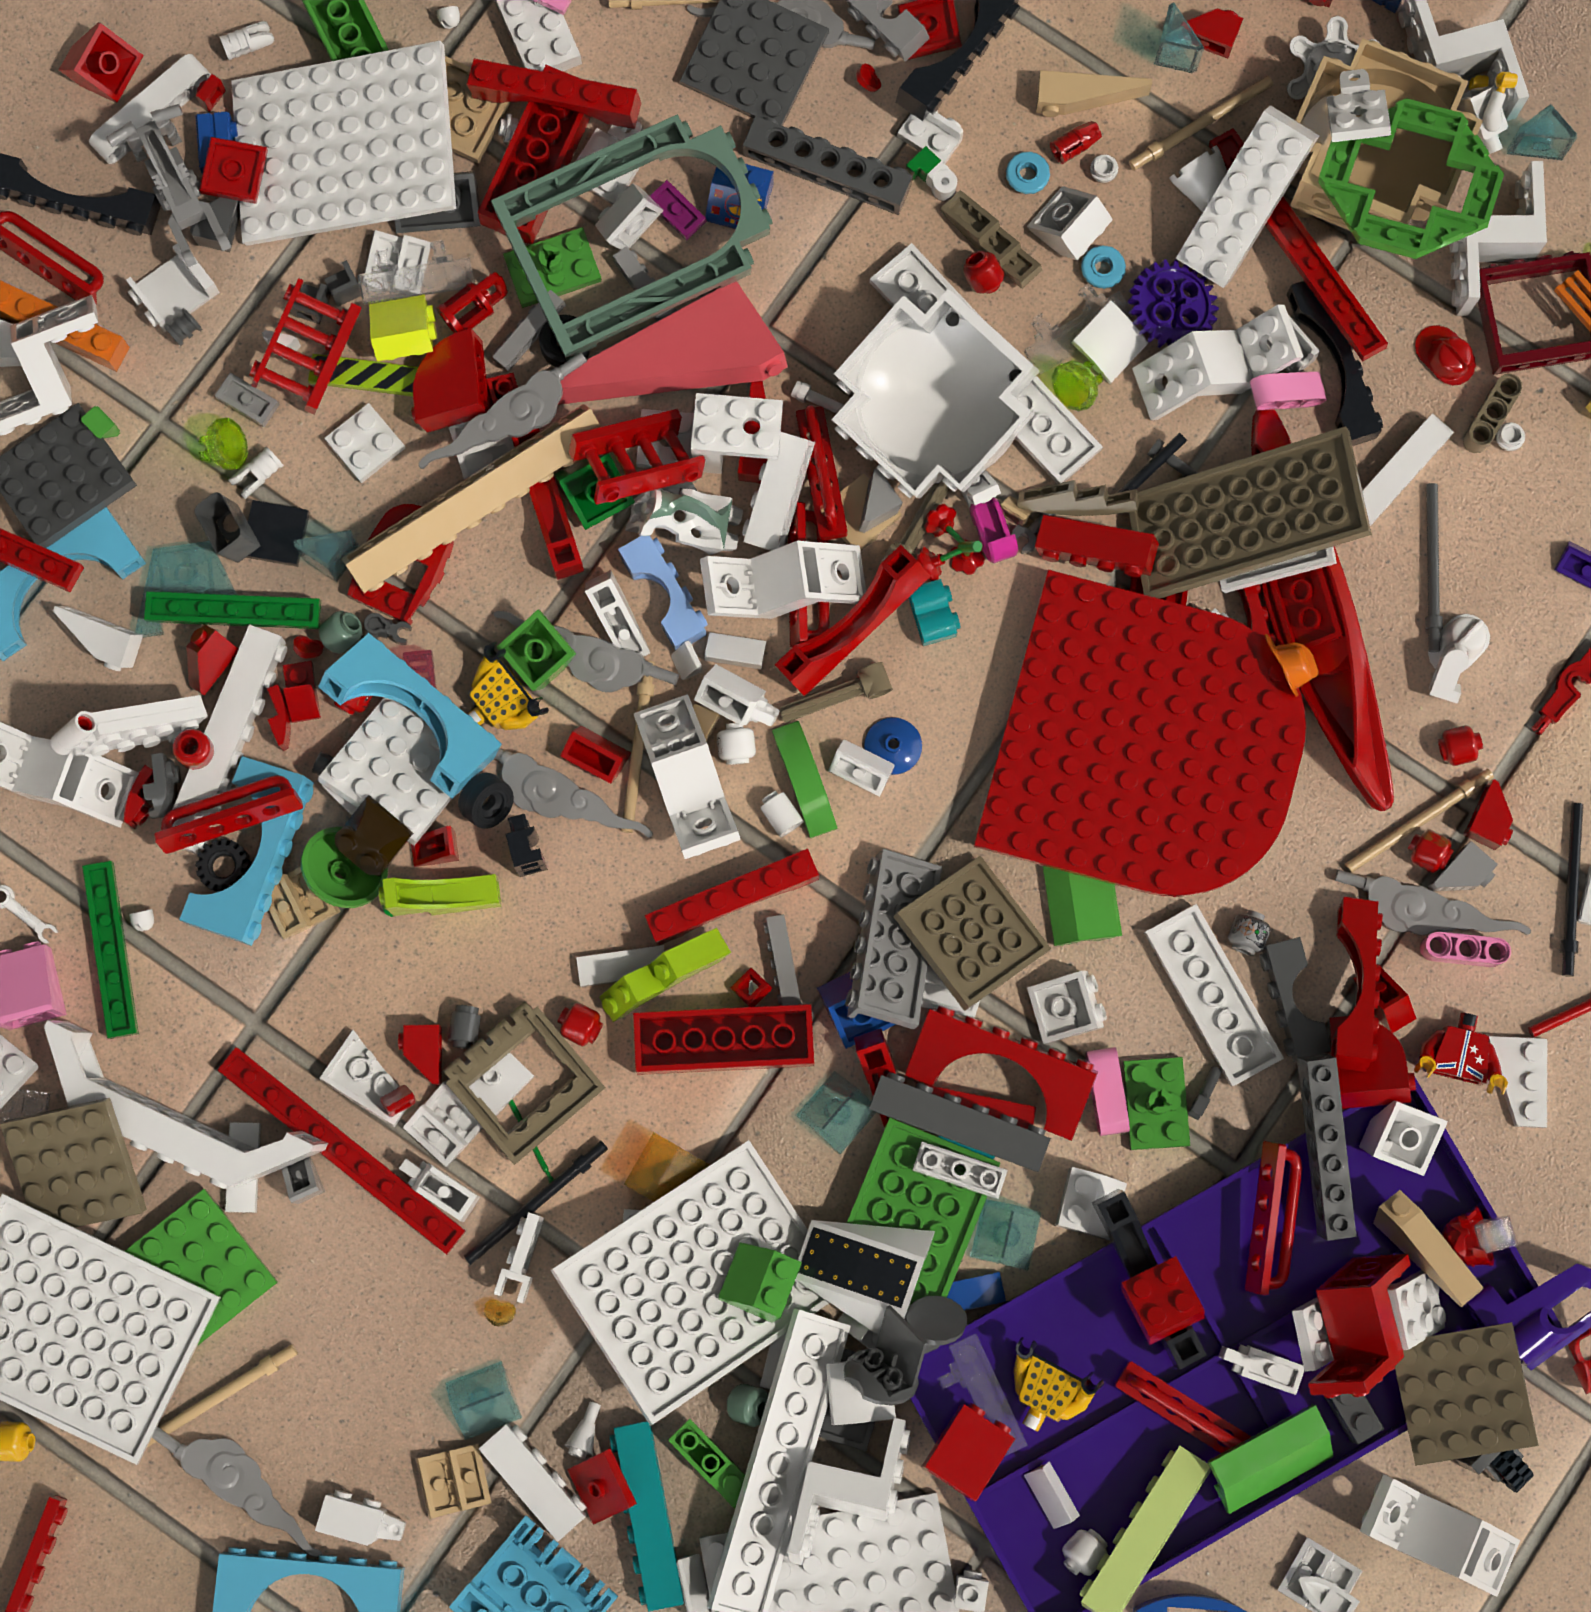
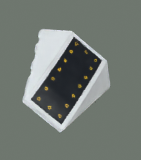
[795,1220,935,1335]

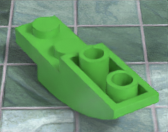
[668,1419,745,1509]

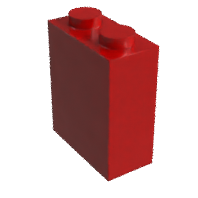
[921,1403,1015,1502]

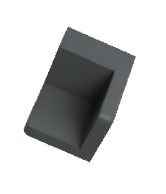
[324,260,363,307]
[291,283,331,324]

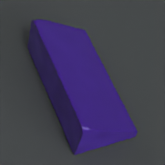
[1554,541,1591,588]

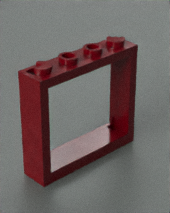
[1478,251,1591,375]

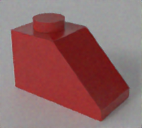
[1176,8,1244,59]
[186,624,239,696]
[1463,779,1513,850]
[1353,964,1417,1033]
[398,1025,442,1086]

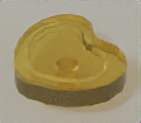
[484,1299,516,1326]

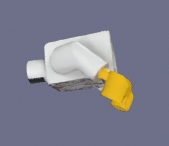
[1457,72,1518,154]

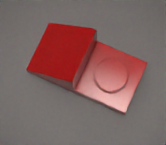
[283,660,321,723]

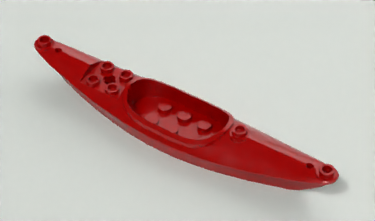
[1251,409,1394,811]

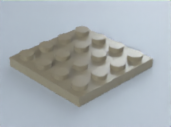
[893,855,1051,1011]
[0,1097,147,1227]
[1395,1322,1539,1466]

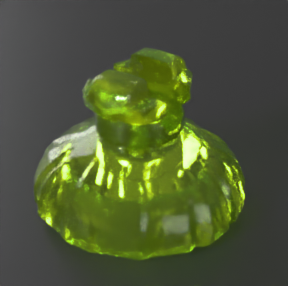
[1052,361,1103,411]
[198,417,248,470]

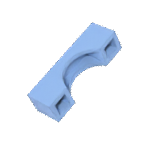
[618,535,708,651]

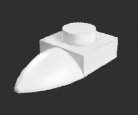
[1299,1576,1360,1612]

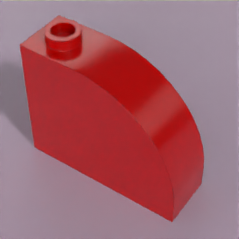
[411,328,489,433]
[1329,1016,1416,1109]

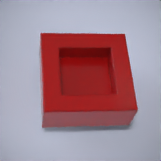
[195,74,226,112]

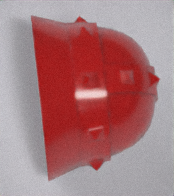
[1442,1206,1494,1267]

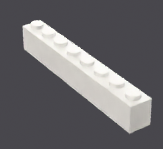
[172,624,287,855]

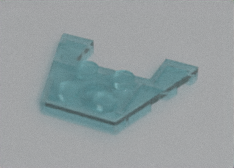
[135,541,237,638]

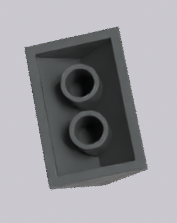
[395,171,481,233]

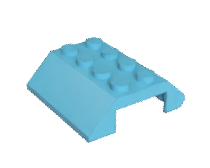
[449,1515,618,1612]

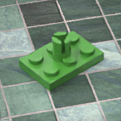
[503,227,602,308]
[1123,1057,1190,1150]

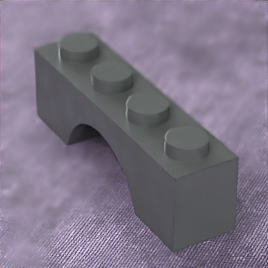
[1259,937,1331,1062]

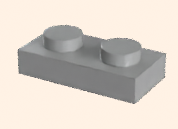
[215,372,280,427]

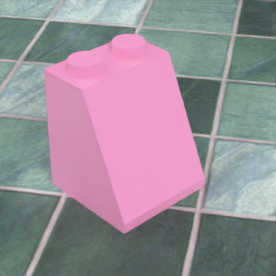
[0,941,67,1030]

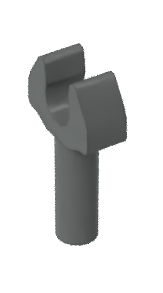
[1012,513,1056,554]
[1188,1066,1222,1120]

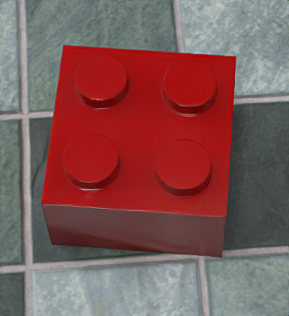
[1121,1256,1205,1345]

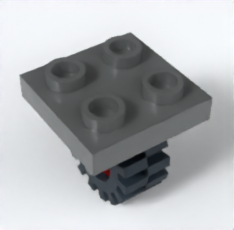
[1454,1449,1534,1493]

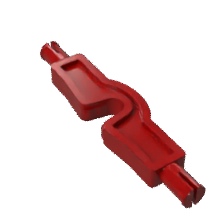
[1531,646,1591,735]

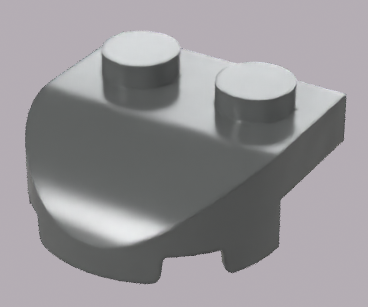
[142,753,181,819]

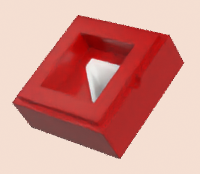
[730,968,772,1007]

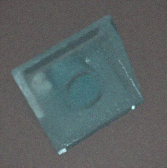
[1154,2,1204,73]
[1507,104,1577,161]
[294,530,360,583]
[796,1071,877,1154]
[970,1199,1041,1271]
[445,1361,522,1440]

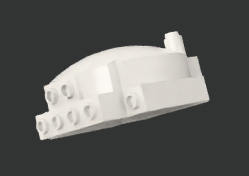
[832,288,1040,499]

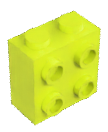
[369,294,437,361]

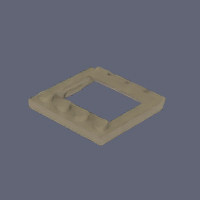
[443,1002,606,1165]

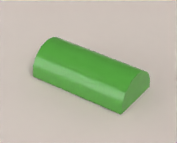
[302,0,389,61]

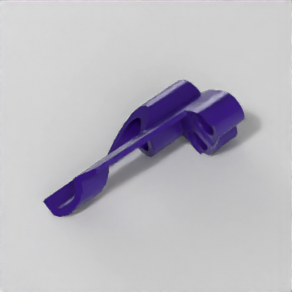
[1464,1263,1591,1371]

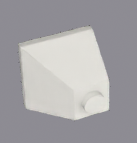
[1359,1100,1448,1176]

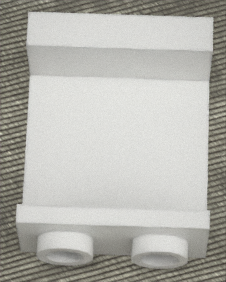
[126,243,220,332]

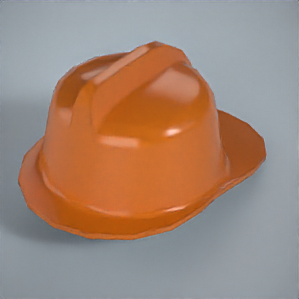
[1264,634,1319,696]

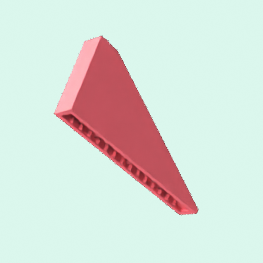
[558,281,788,405]

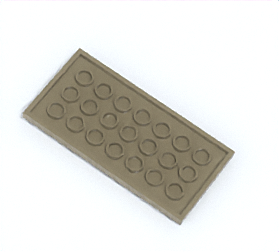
[1129,426,1372,599]

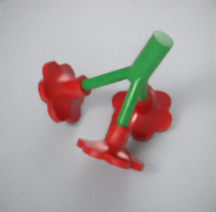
[917,504,985,581]

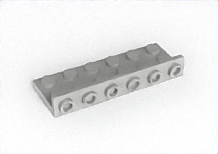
[845,849,942,1029]

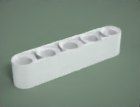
[89,54,211,164]
[1362,413,1454,526]

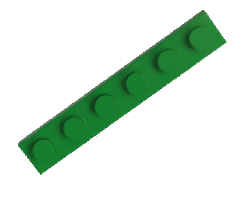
[144,591,321,629]
[82,861,139,1039]

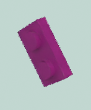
[650,180,707,241]

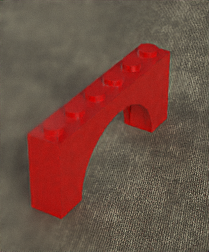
[905,1005,1098,1141]

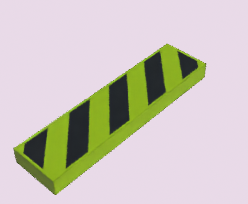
[308,354,418,397]

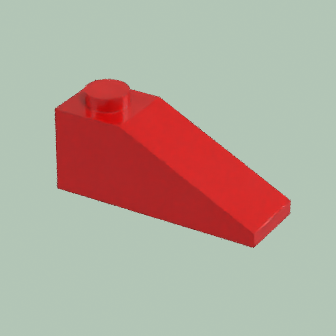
[854,1028,901,1128]

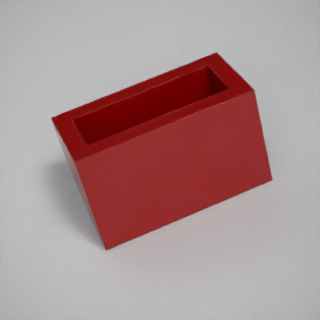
[560,726,631,784]

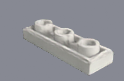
[913,1142,1008,1199]

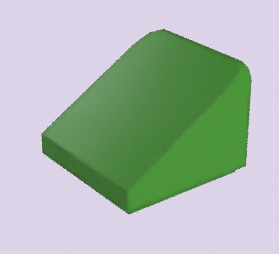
[81,406,120,439]

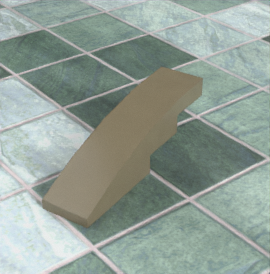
[940,190,1042,289]
[1017,480,1139,516]

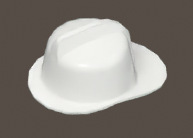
[1428,614,1490,669]

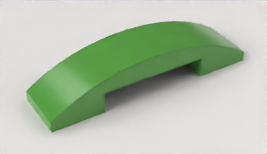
[772,721,838,839]

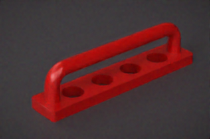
[0,211,104,305]
[796,405,848,541]
[788,502,830,647]
[154,775,303,854]
[1245,1141,1302,1295]
[1115,1361,1251,1453]

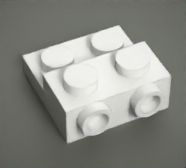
[1027,971,1107,1044]

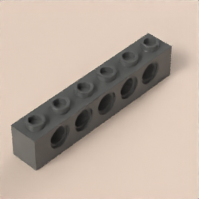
[743,116,912,215]
[1297,1054,1357,1241]

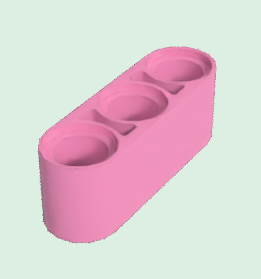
[1250,372,1327,410]
[1420,932,1511,967]
[1086,1047,1130,1136]

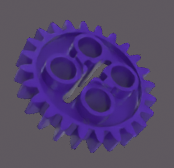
[1127,259,1219,348]

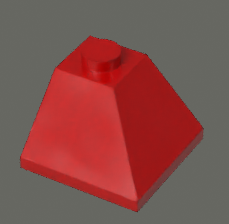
[59,22,144,103]

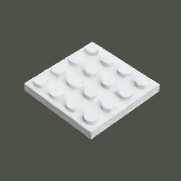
[318,698,452,846]

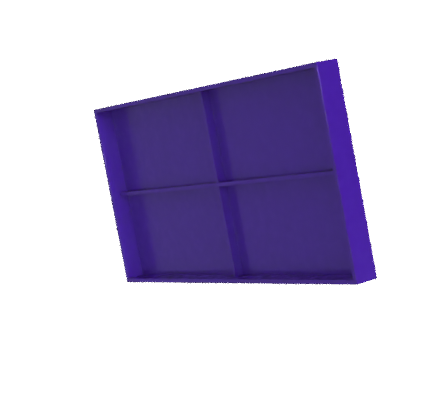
[910,1078,1563,1612]

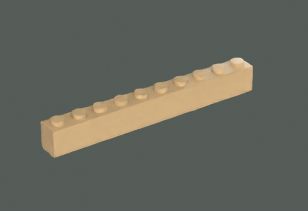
[341,404,601,593]

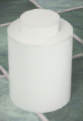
[760,791,804,837]

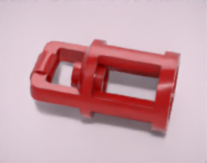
[436,272,508,333]

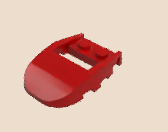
[347,504,454,625]

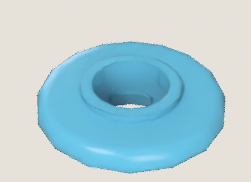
[1006,152,1050,194]
[1081,245,1126,289]

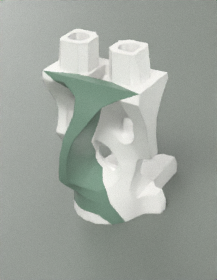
[625,488,743,555]

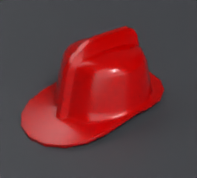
[1415,325,1476,386]

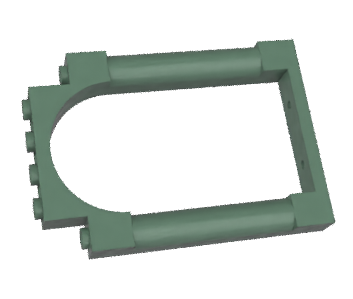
[491,114,773,360]

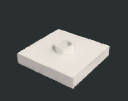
[465,1038,535,1116]

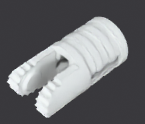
[219,21,274,60]
[228,446,284,499]

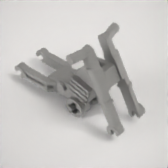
[106,104,232,268]

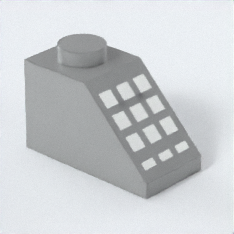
[1427,841,1498,891]

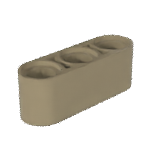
[1463,374,1522,453]

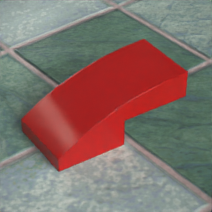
[267,684,291,751]

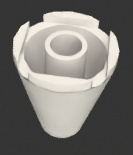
[1169,145,1228,212]

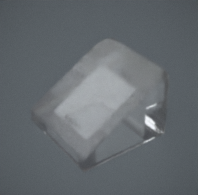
[1474,1215,1518,1253]

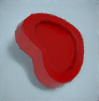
[856,63,881,92]
[293,636,324,659]

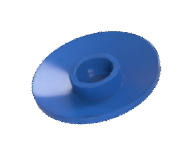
[864,717,922,775]

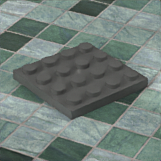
[680,0,829,126]
[0,403,137,548]

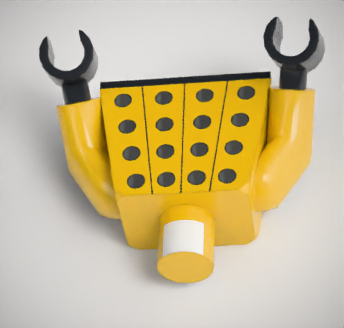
[468,641,549,730]
[1013,1337,1104,1432]

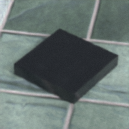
[246,500,310,567]

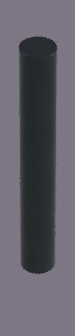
[1117,432,1187,493]

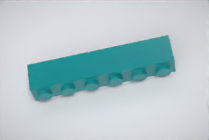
[609,1421,685,1612]

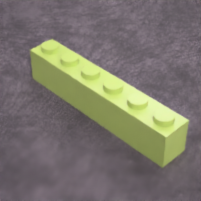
[1080,1446,1211,1612]

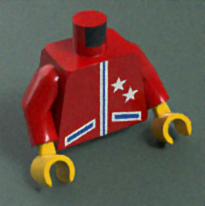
[1414,1012,1508,1095]

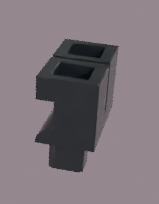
[505,814,548,877]

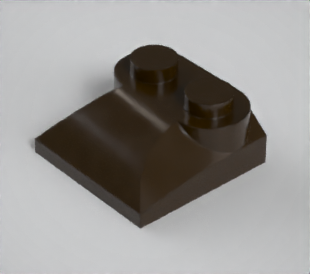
[335,795,414,876]

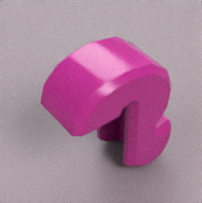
[969,497,1018,564]

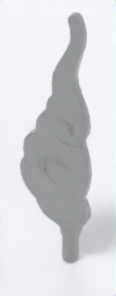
[687,0,876,50]
[419,352,587,469]
[494,611,679,693]
[495,749,653,838]
[1335,870,1531,935]
[152,1427,322,1558]

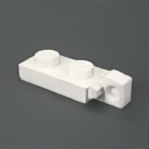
[1218,1344,1304,1395]

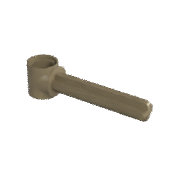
[881,479,950,563]
[780,662,893,722]

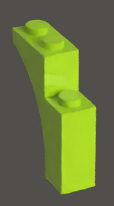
[379,874,502,916]
[599,927,731,1022]

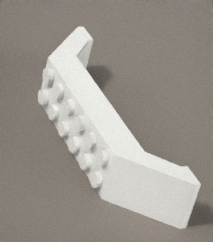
[44,1020,328,1189]

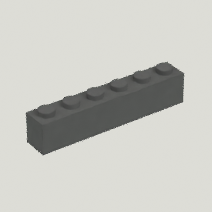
[869,1072,1051,1172]

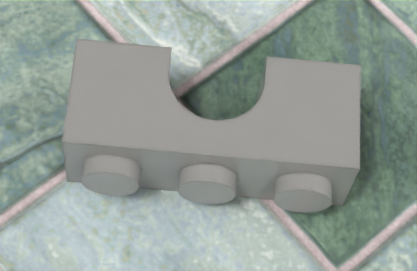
[846,0,929,62]

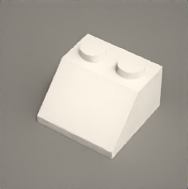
[595,183,664,250]
[1027,186,1113,260]
[1055,1167,1127,1241]

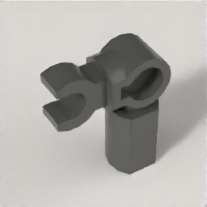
[361,613,412,645]

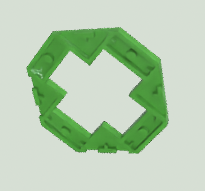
[1318,98,1504,259]

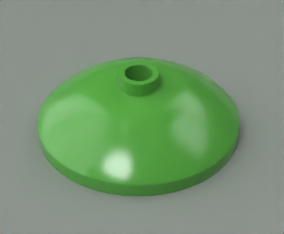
[301,827,388,908]

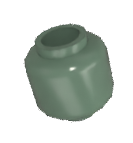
[319,611,362,654]
[727,1383,769,1427]

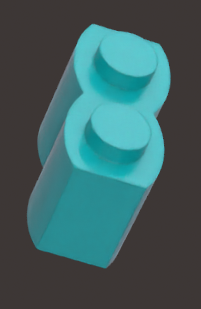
[908,579,961,646]

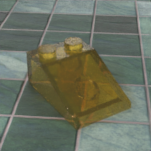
[624,1132,710,1202]

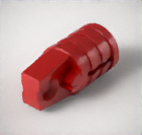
[1050,121,1102,164]

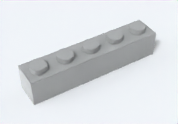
[613,246,677,322]
[493,290,566,372]
[763,914,801,1006]

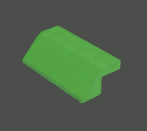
[1043,866,1122,946]
[1207,1404,1333,1514]

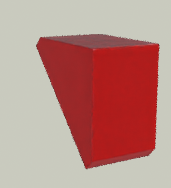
[411,826,459,867]

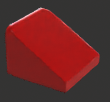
[380,1085,415,1117]

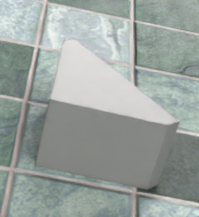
[859,469,903,533]
[282,1156,325,1204]

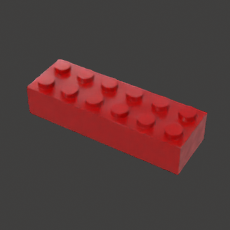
[477,65,591,245]
[633,1004,814,1075]

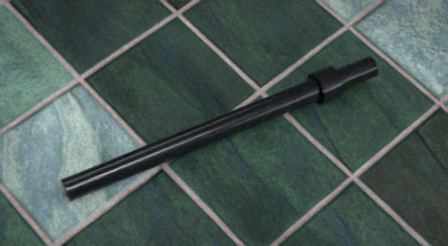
[1560,803,1583,977]
[464,1140,608,1265]

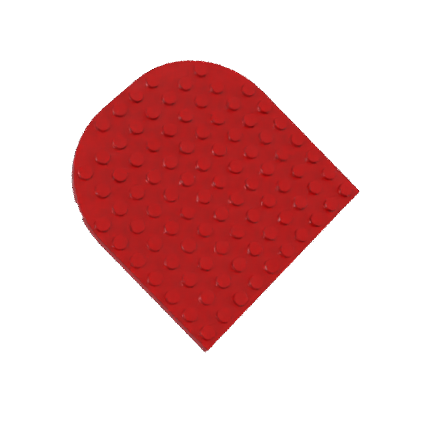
[974,570,1306,897]

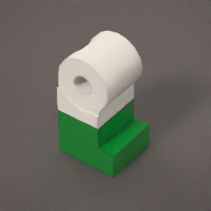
[905,146,958,201]

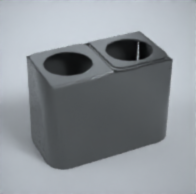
[195,492,260,563]

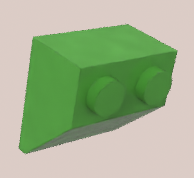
[496,609,576,691]
[717,1242,802,1323]

